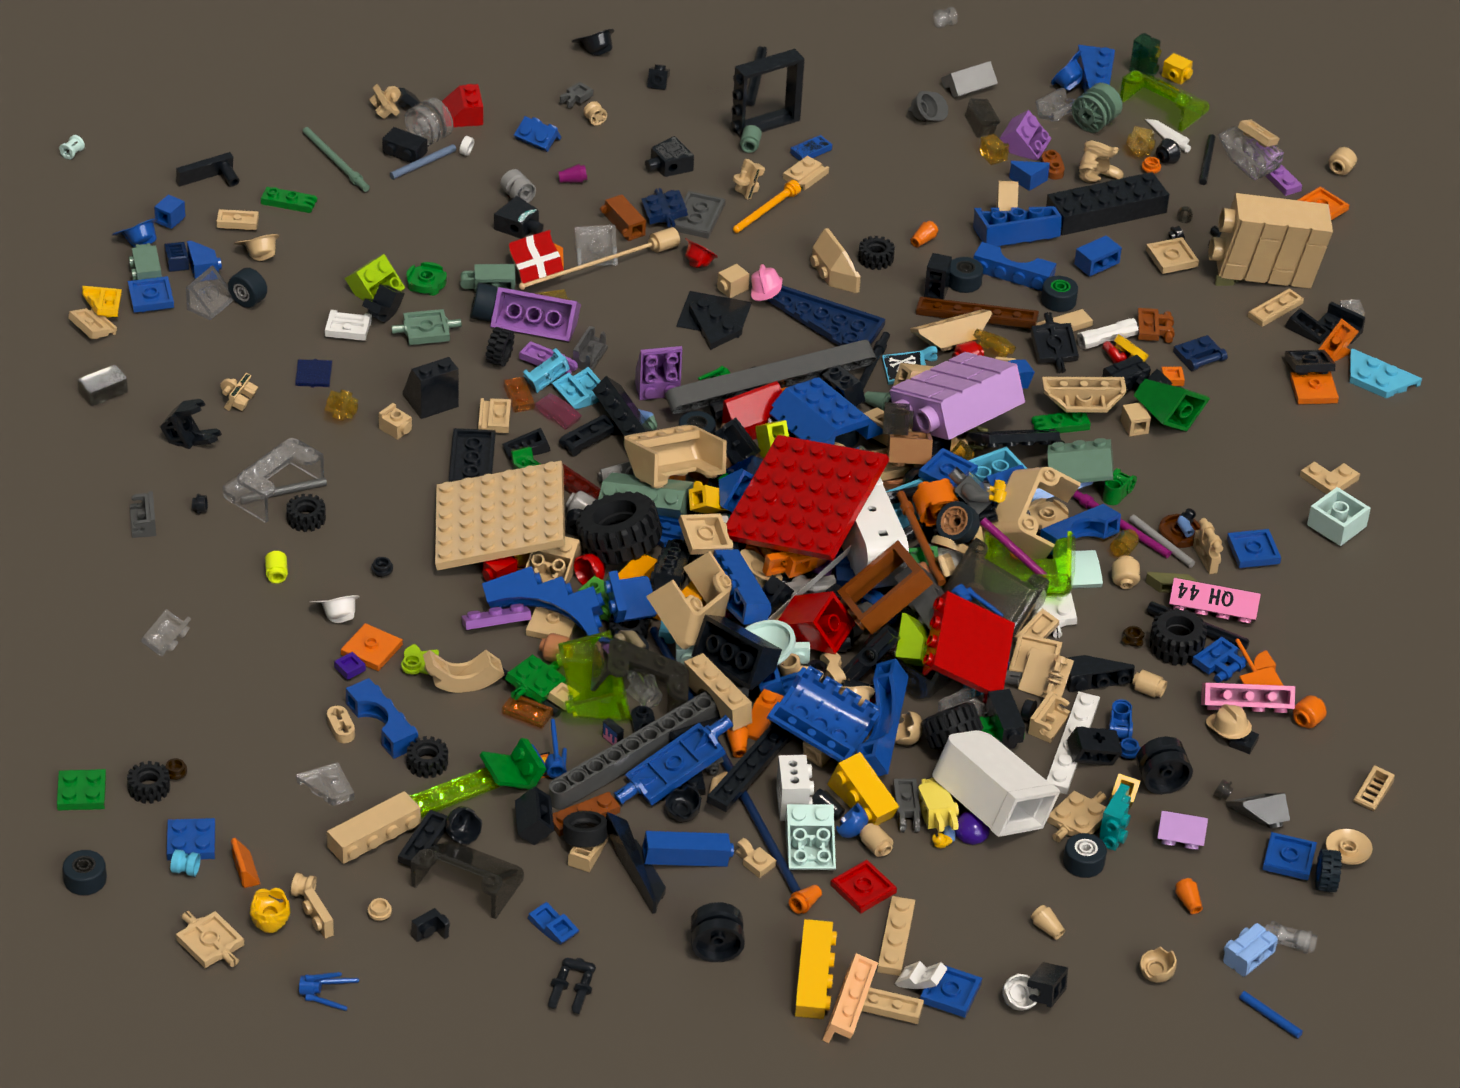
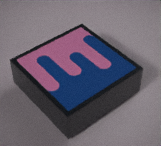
[602,718,624,745]

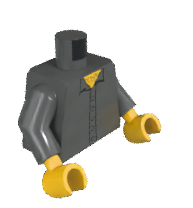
[948,466,1007,515]

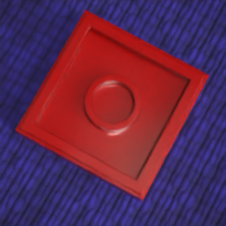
[830,860,897,914]

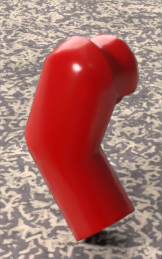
[1102,341,1127,364]

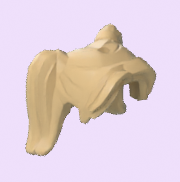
[1079,141,1124,183]

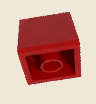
[778,591,856,654]

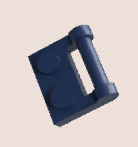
[1173,335,1228,371]

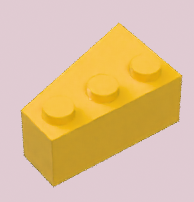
[827,752,899,825]

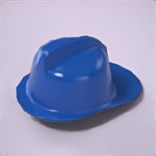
[1051,50,1083,91]
[112,218,157,247]

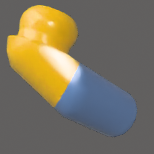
[932,825,955,848]

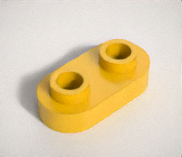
[1113,334,1149,362]

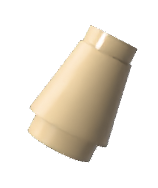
[1031,905,1065,940]

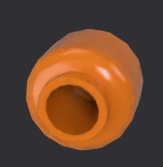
[1293,695,1327,729]

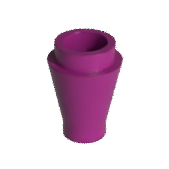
[558,164,588,183]

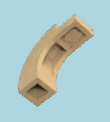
[423,650,504,693]

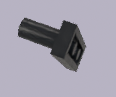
[176,152,240,187]

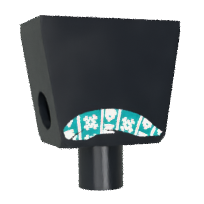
[494,196,544,239]

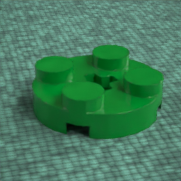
[406,262,447,296]

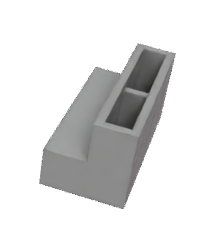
[941,61,998,98]

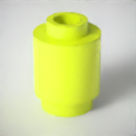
[265,551,288,583]

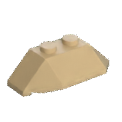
[810,228,861,293]
[910,309,992,351]
[1042,377,1126,412]

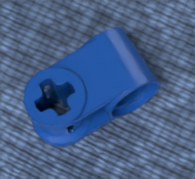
[1109,699,1133,739]

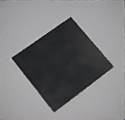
[676,291,752,338]

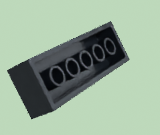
[1046,172,1170,236]

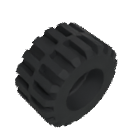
[1149,608,1207,665]
[921,702,983,749]

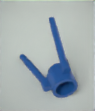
[951,584,1003,617]
[532,719,567,778]
[299,972,359,1011]

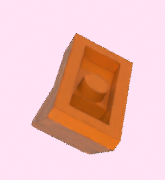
[1318,318,1359,362]

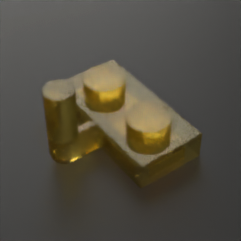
[973,328,1016,357]

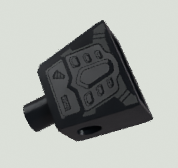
[645,136,694,177]

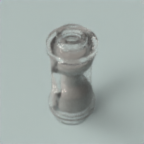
[1265,920,1318,954]

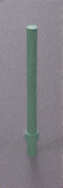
[303,127,370,192]

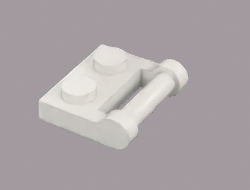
[325,310,372,341]

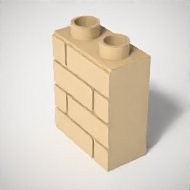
[1208,193,1333,288]

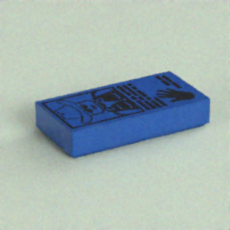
[790,135,832,161]

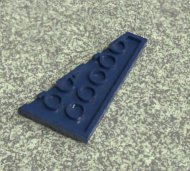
[767,285,885,346]

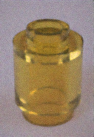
[1110,529,1139,558]

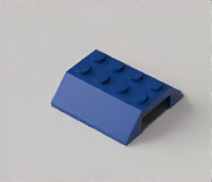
[769,377,884,445]
[767,665,880,762]

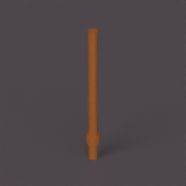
[897,491,946,586]

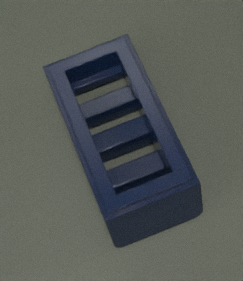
[164,242,189,272]

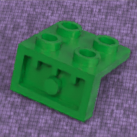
[479,738,546,789]

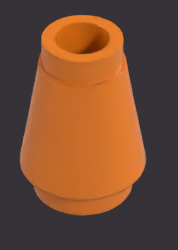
[910,221,938,248]
[726,726,749,758]
[1175,878,1203,914]
[789,885,822,914]

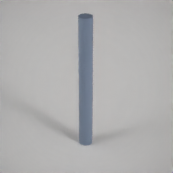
[390,144,456,180]

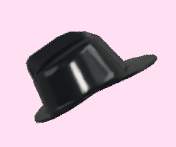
[571,29,614,56]

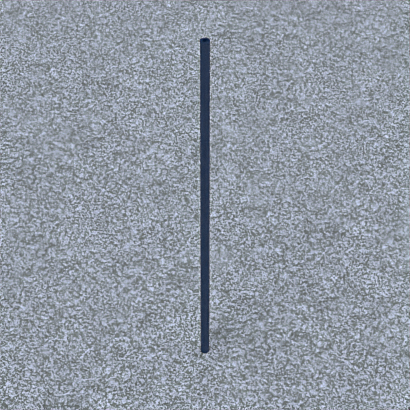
[650,626,801,893]

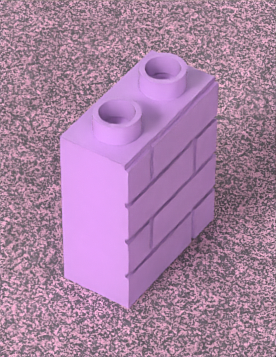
[889,352,1025,440]

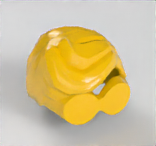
[249,888,290,933]

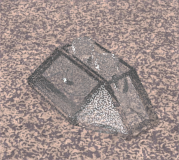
[1218,126,1284,181]

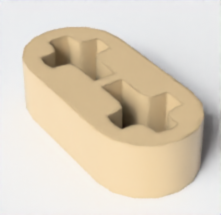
[327,706,355,743]

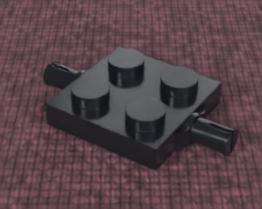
[1030,312,1079,373]

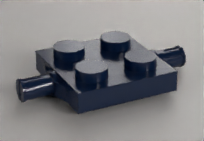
[641,188,688,228]

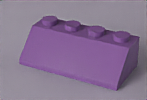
[490,287,581,342]

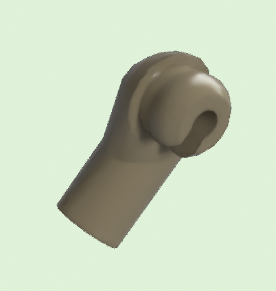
[613,630,646,652]

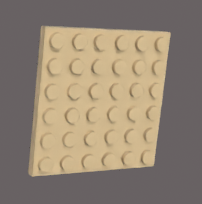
[435,461,565,570]

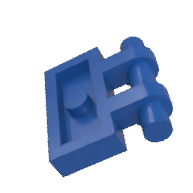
[1192,637,1247,683]

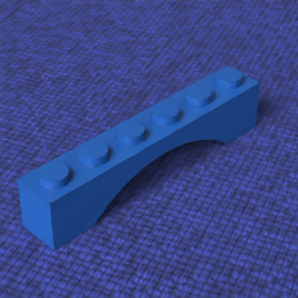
[857,659,909,776]

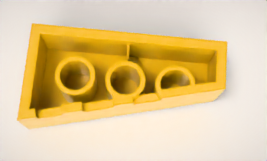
[795,919,837,1019]

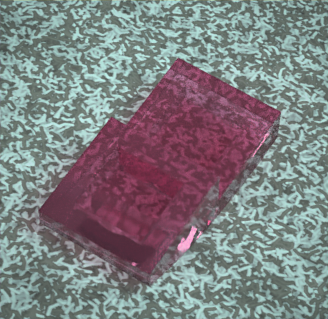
[535,393,582,430]

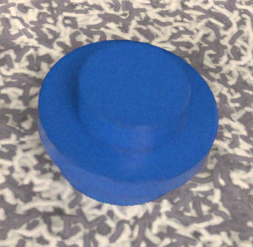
[1120,738,1140,759]

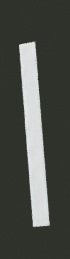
[768,546,851,620]

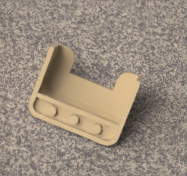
[624,425,727,488]

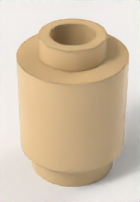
[1132,670,1167,698]
[860,823,893,857]

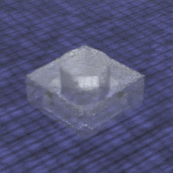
[1340,299,1365,316]

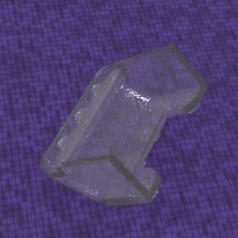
[223,438,324,523]

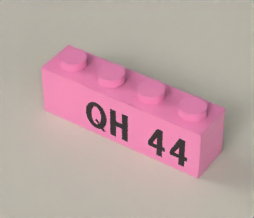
[1169,578,1261,624]

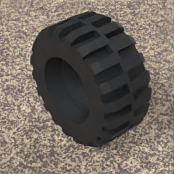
[576,491,663,565]

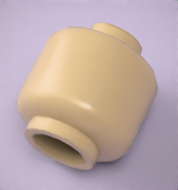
[1329,147,1357,175]
[1112,556,1140,589]

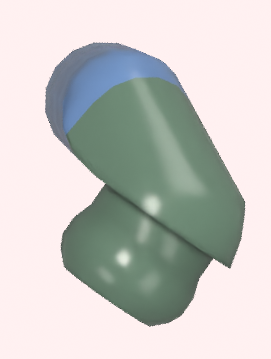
[638,409,658,431]

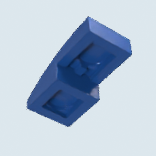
[528,902,579,945]

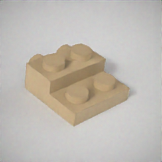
[678,514,733,556]

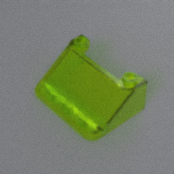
[1120,71,1210,132]

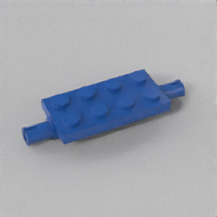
[613,715,734,806]

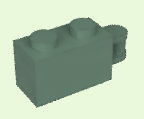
[129,243,162,280]
[460,264,515,291]

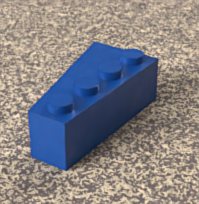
[1077,45,1115,93]
[973,206,1062,246]
[714,549,771,625]

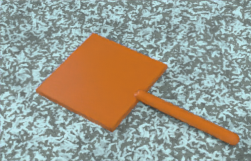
[1235,639,1284,686]

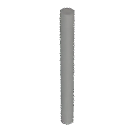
[1129,515,1195,568]

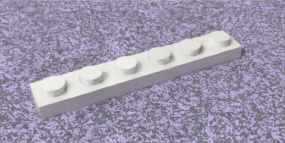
[1047,691,1100,794]

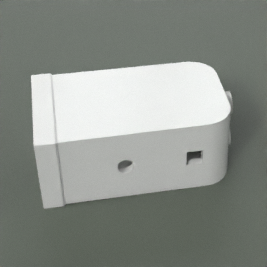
[841,477,909,589]
[932,730,1060,837]

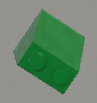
[1134,379,1210,432]

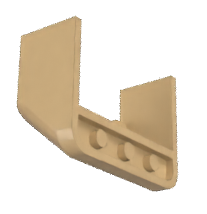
[987,467,1081,564]
[646,551,732,649]

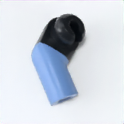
[1177,508,1196,537]

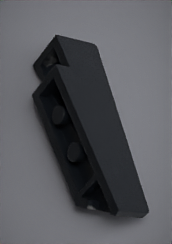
[606,812,666,914]

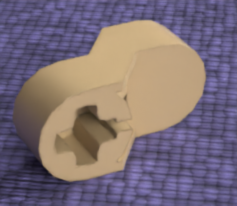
[820,653,846,684]

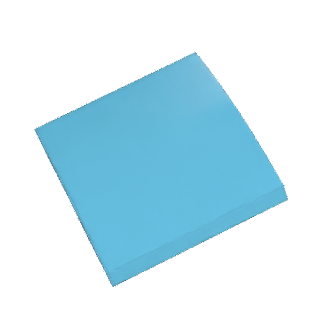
[552,367,601,409]

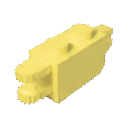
[918,778,959,832]

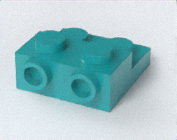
[1099,783,1131,851]

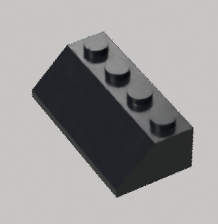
[691,615,782,690]

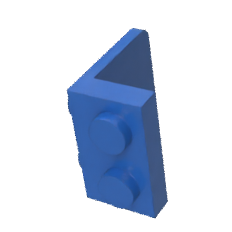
[604,571,657,623]

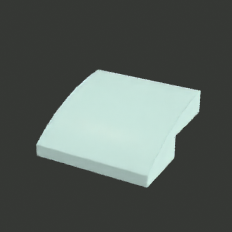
[1053,550,1103,589]

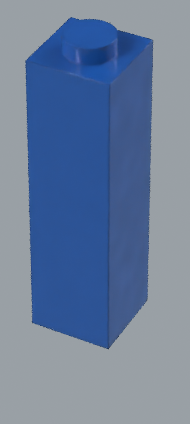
[642,831,734,867]

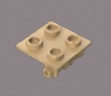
[1018,647,1074,698]

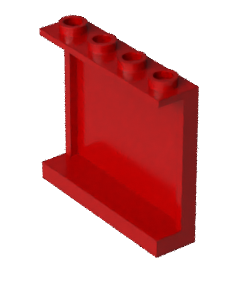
[922,591,1015,704]

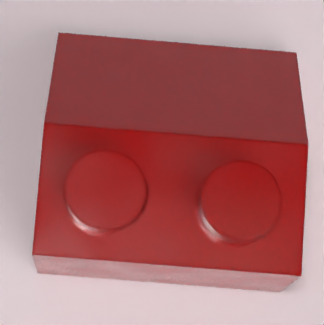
[441,84,483,128]

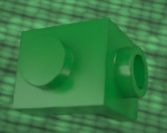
[511,446,541,470]

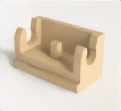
[1028,691,1071,743]

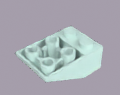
[785,804,836,870]

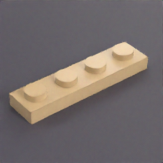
[877,896,915,976]

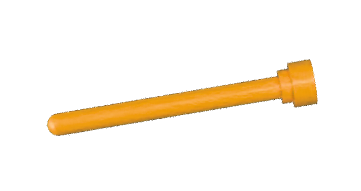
[733,180,801,233]

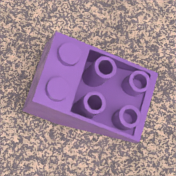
[635,346,682,400]

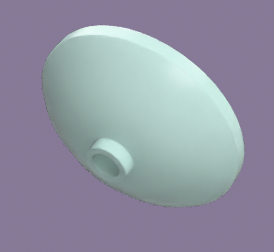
[745,620,796,666]

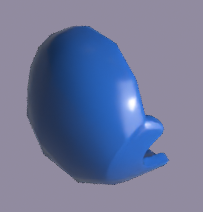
[836,803,869,838]

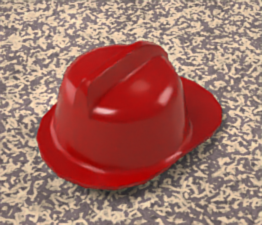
[685,238,718,268]

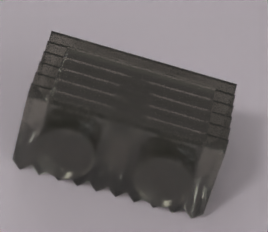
[78,365,128,407]

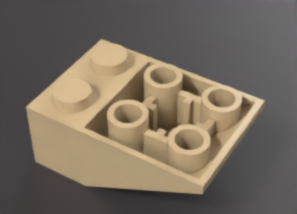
[525,536,582,583]

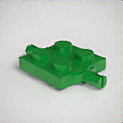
[505,654,568,704]

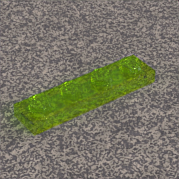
[410,767,500,817]

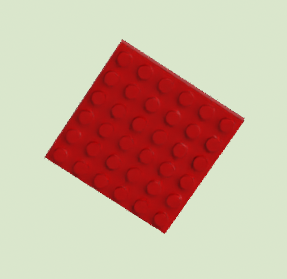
[726,435,890,561]

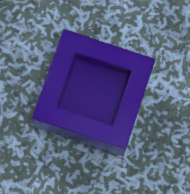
[334,652,366,680]

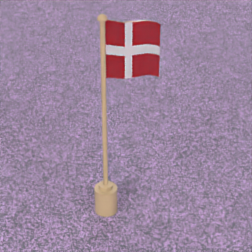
[509,227,680,290]

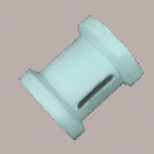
[59,135,85,160]

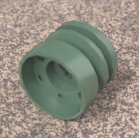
[1072,82,1122,133]

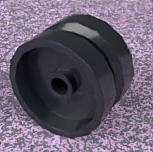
[1136,736,1193,795]
[691,902,745,962]

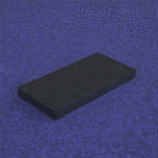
[449,428,496,482]

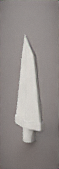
[1145,119,1191,153]

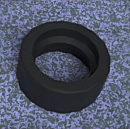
[563,811,607,847]

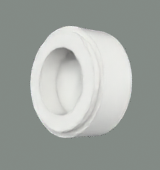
[459,136,474,156]

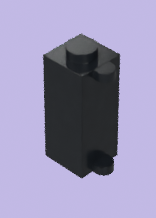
[986,688,1025,749]

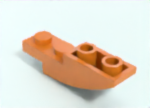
[762,551,828,578]

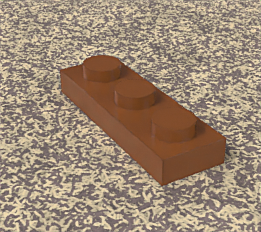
[553,792,620,837]

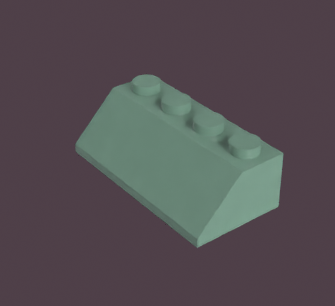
[598,472,694,519]

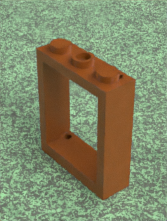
[837,540,933,634]

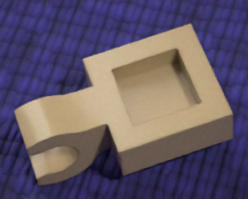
[736,838,776,878]

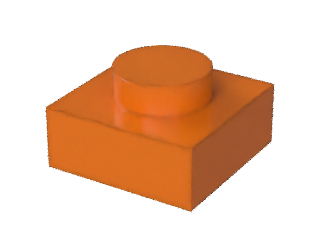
[1161,367,1185,386]

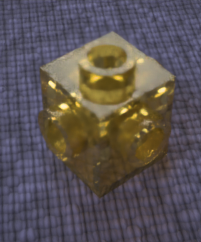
[1126,126,1156,157]
[325,389,359,421]

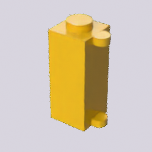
[689,481,729,514]

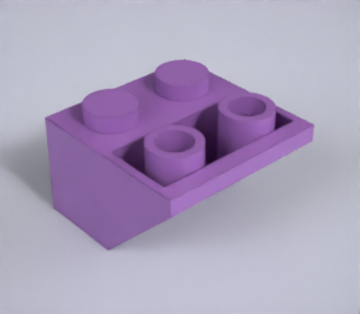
[999,110,1051,161]

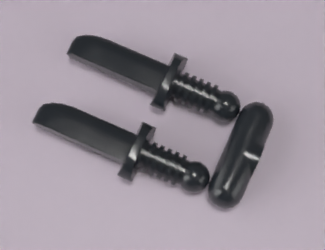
[548,958,596,1014]

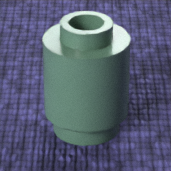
[740,125,762,153]

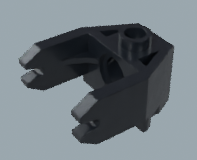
[160,399,222,449]

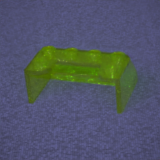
[984,531,1076,598]

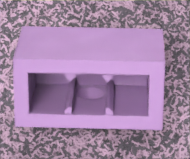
[1157,811,1208,850]

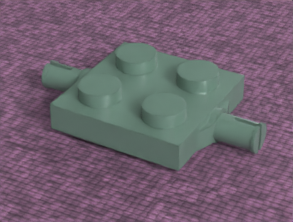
[391,309,462,345]

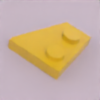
[82,286,122,318]

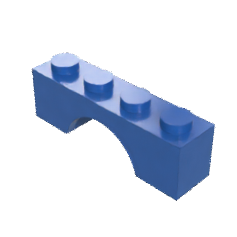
[973,242,1057,291]
[1040,504,1121,558]
[346,678,418,759]

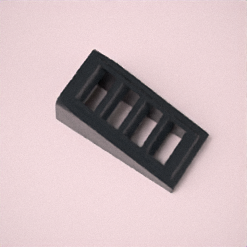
[1285,308,1331,344]
[502,428,551,460]

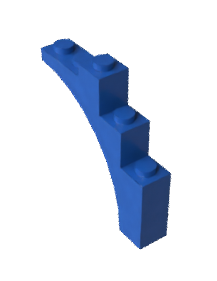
[482,566,609,658]

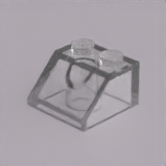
[574,225,618,266]

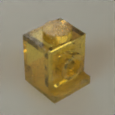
[979,134,1009,165]

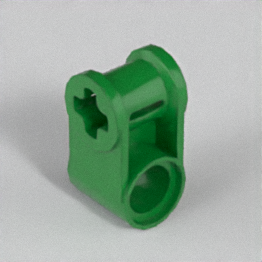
[1102,468,1137,505]

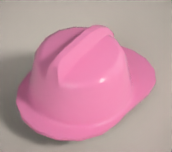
[751,264,783,301]

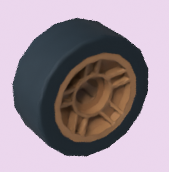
[936,501,980,544]

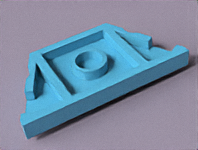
[1349,348,1422,398]

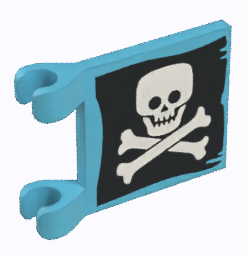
[882,346,938,385]

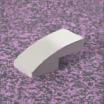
[895,961,947,989]

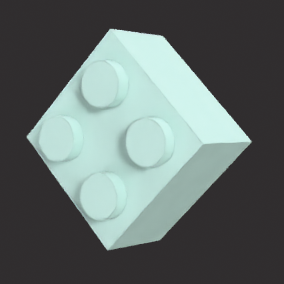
[1307,487,1371,546]

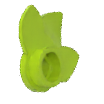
[401,644,439,674]

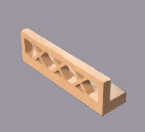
[822,953,878,1043]

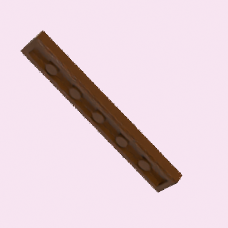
[916,297,1039,328]

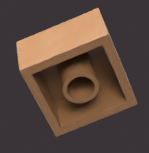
[887,430,933,468]

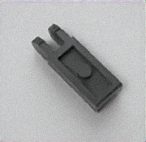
[893,779,921,832]

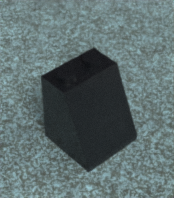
[403,357,459,419]

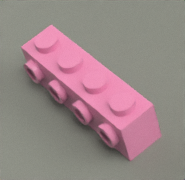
[1201,683,1295,713]

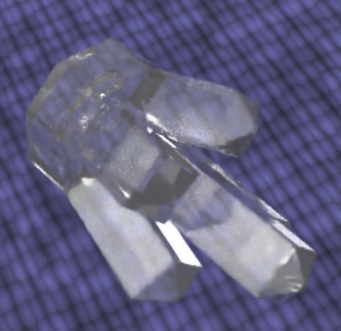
[626,668,662,708]

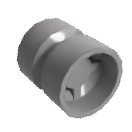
[500,169,536,203]

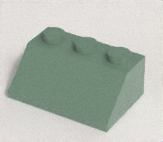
[1048,438,1114,483]

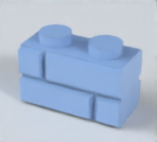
[1223,923,1278,977]

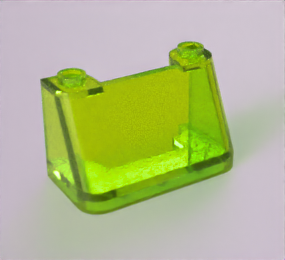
[556,630,631,721]

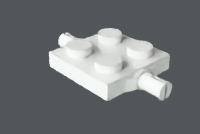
[1027,580,1077,638]

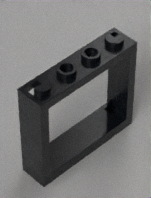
[731,49,805,138]

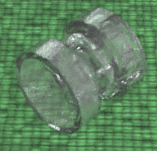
[933,7,958,28]

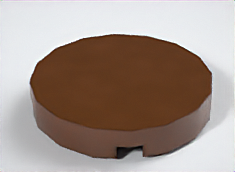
[1158,514,1201,548]

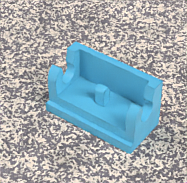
[523,348,570,393]

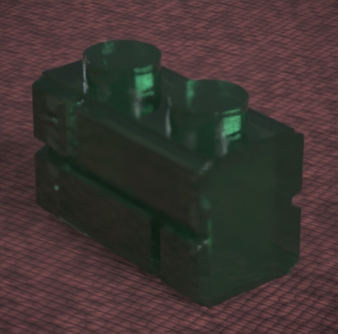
[1130,33,1162,79]

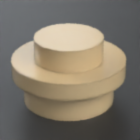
[368,898,392,921]

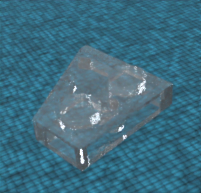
[296,762,355,806]

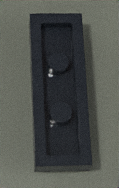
[398,810,448,870]

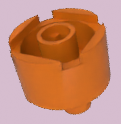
[912,478,959,527]

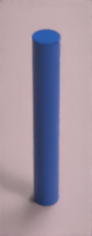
[1239,991,1303,1039]

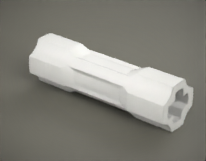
[1077,318,1138,350]

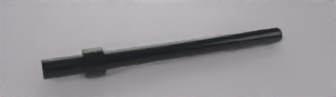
[860,332,890,390]

